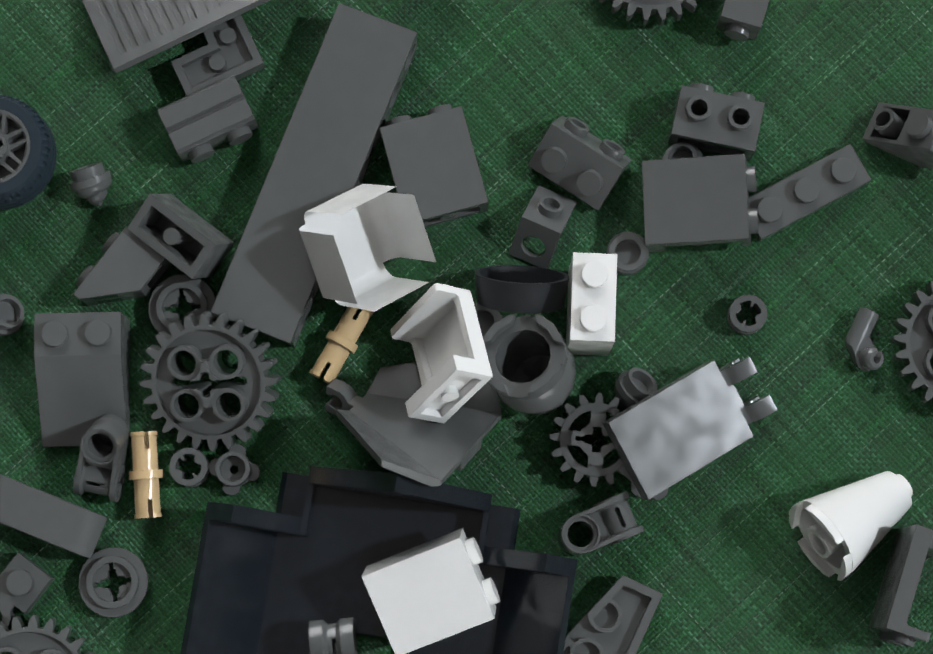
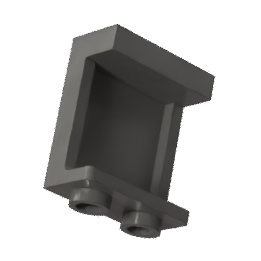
[380,104,488,228]
[642,154,759,252]
[869,525,933,648]

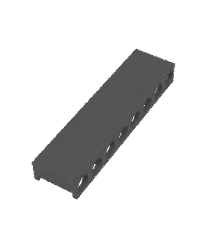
[211,3,418,347]

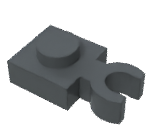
[0,552,55,629]

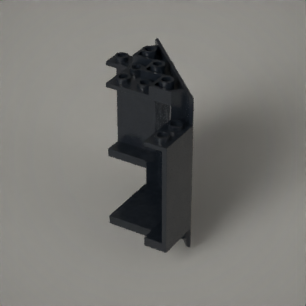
[180,466,577,654]

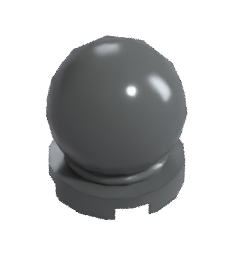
[483,314,576,414]

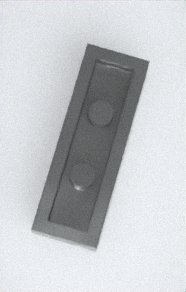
[749,144,871,242]

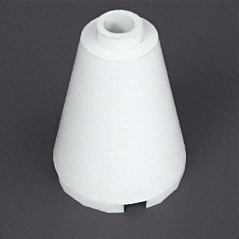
[789,471,913,581]

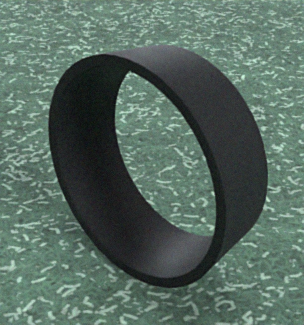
[475,265,569,313]

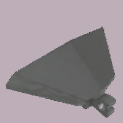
[325,362,502,487]

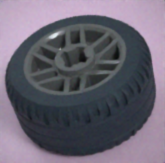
[0,95,57,210]

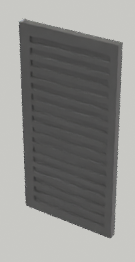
[82,0,270,73]

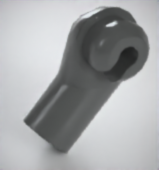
[845,307,884,371]

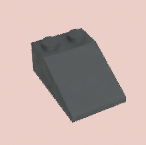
[34,312,130,447]

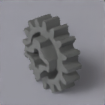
[550,393,629,487]

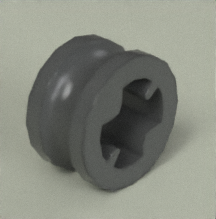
[727,294,768,335]
[169,448,210,487]

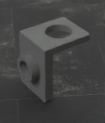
[509,186,577,268]

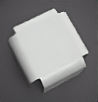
[299,184,436,312]

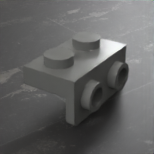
[527,116,631,210]

